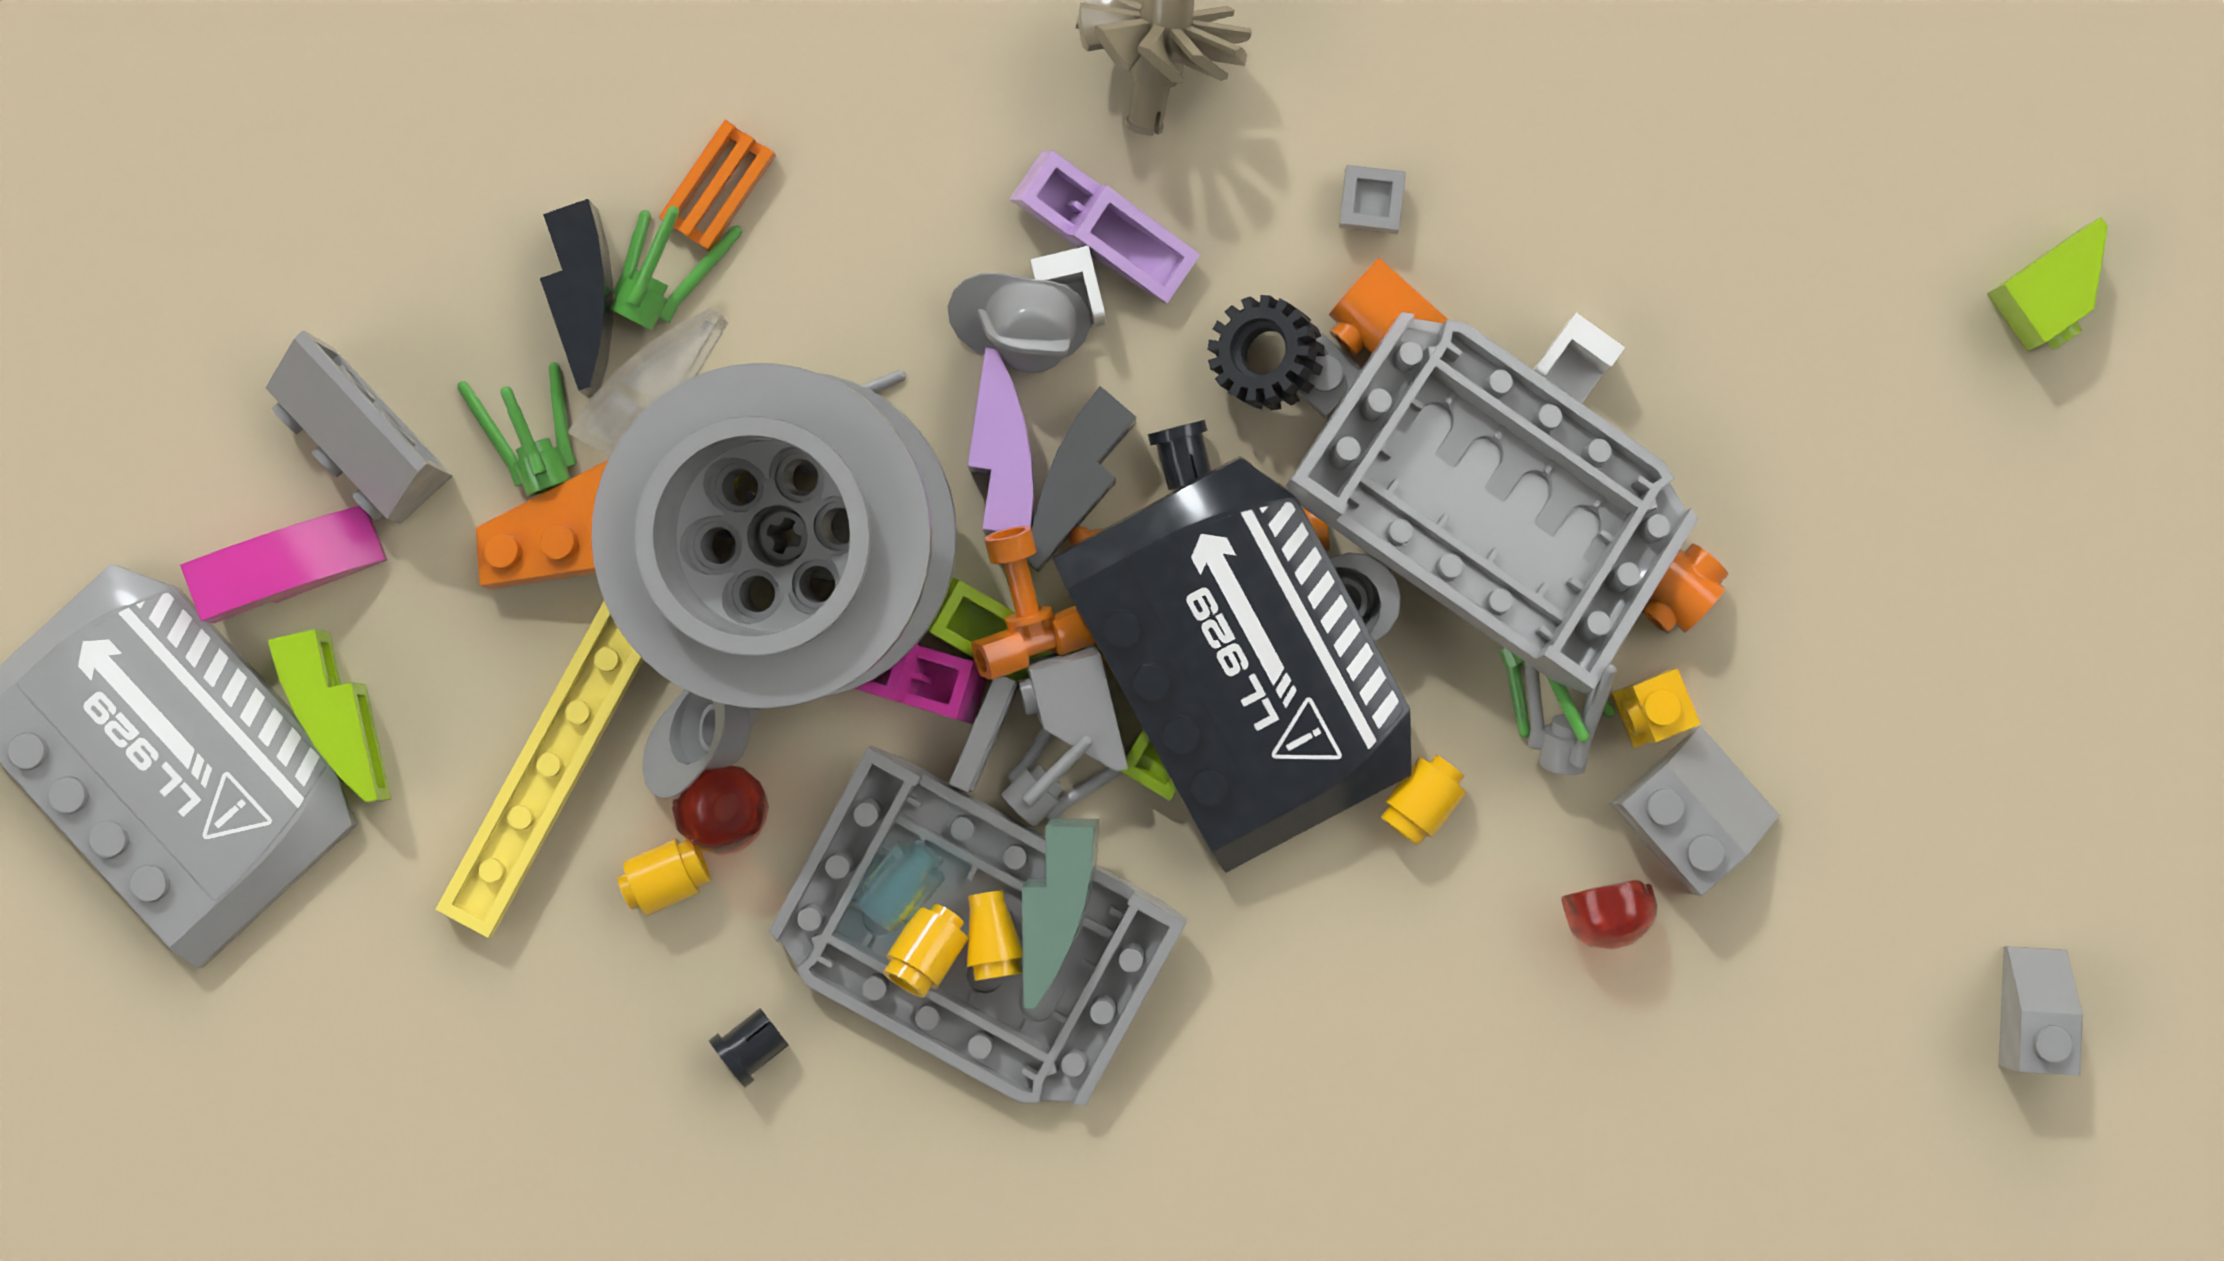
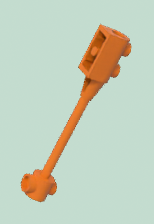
[1329,257,1728,633]

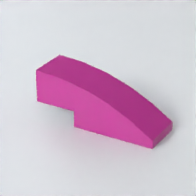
[180,505,387,623]
[854,645,987,725]

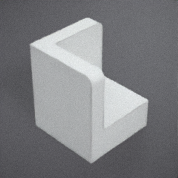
[1030,245,1106,327]
[1533,313,1625,403]

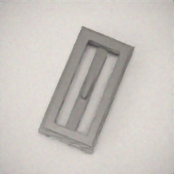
[949,676,1018,792]

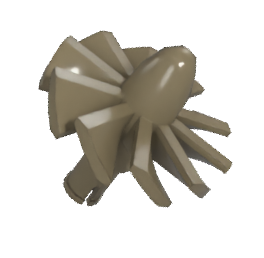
[1075,0,1252,136]

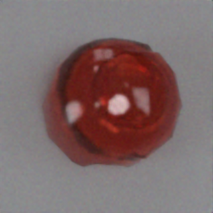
[671,765,769,855]
[1561,880,1658,950]

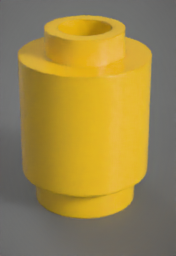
[1380,755,1467,846]
[617,837,712,916]
[883,904,968,998]

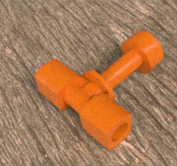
[971,526,1096,680]

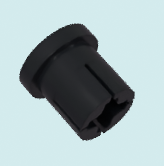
[1147,419,1212,490]
[708,1008,789,1088]

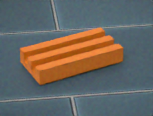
[658,119,776,252]

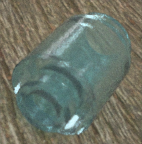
[858,840,945,932]

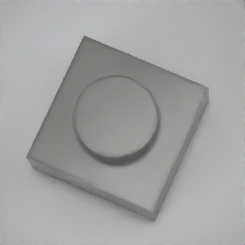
[1339,165,1406,234]
[1296,333,1362,419]

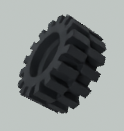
[1207,295,1325,410]

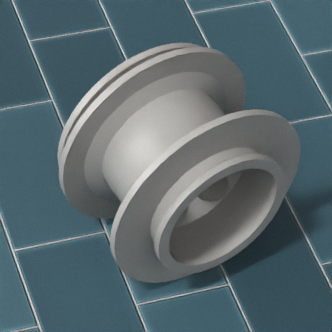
[591,363,957,708]

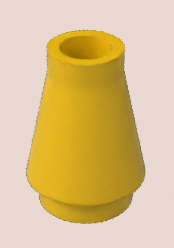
[967,890,1023,981]

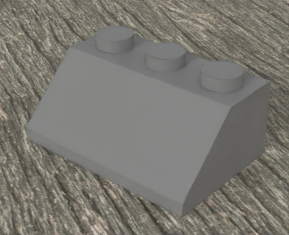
[265,330,453,524]

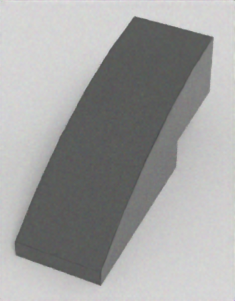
[1028,386,1136,573]

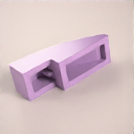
[1009,150,1200,303]
[967,348,1035,534]

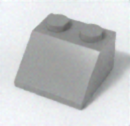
[1610,726,1780,896]

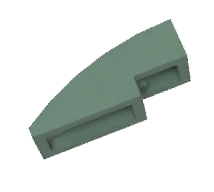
[1022,819,1099,1009]

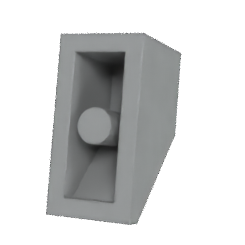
[1018,644,1128,772]
[1998,946,2083,1076]

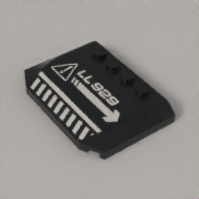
[1053,456,1412,873]

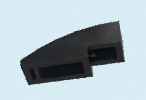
[540,199,613,398]

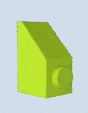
[1987,217,2108,351]

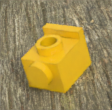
[1610,668,1701,748]

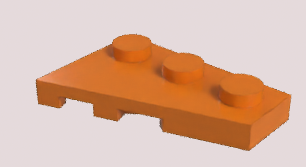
[476,459,609,590]

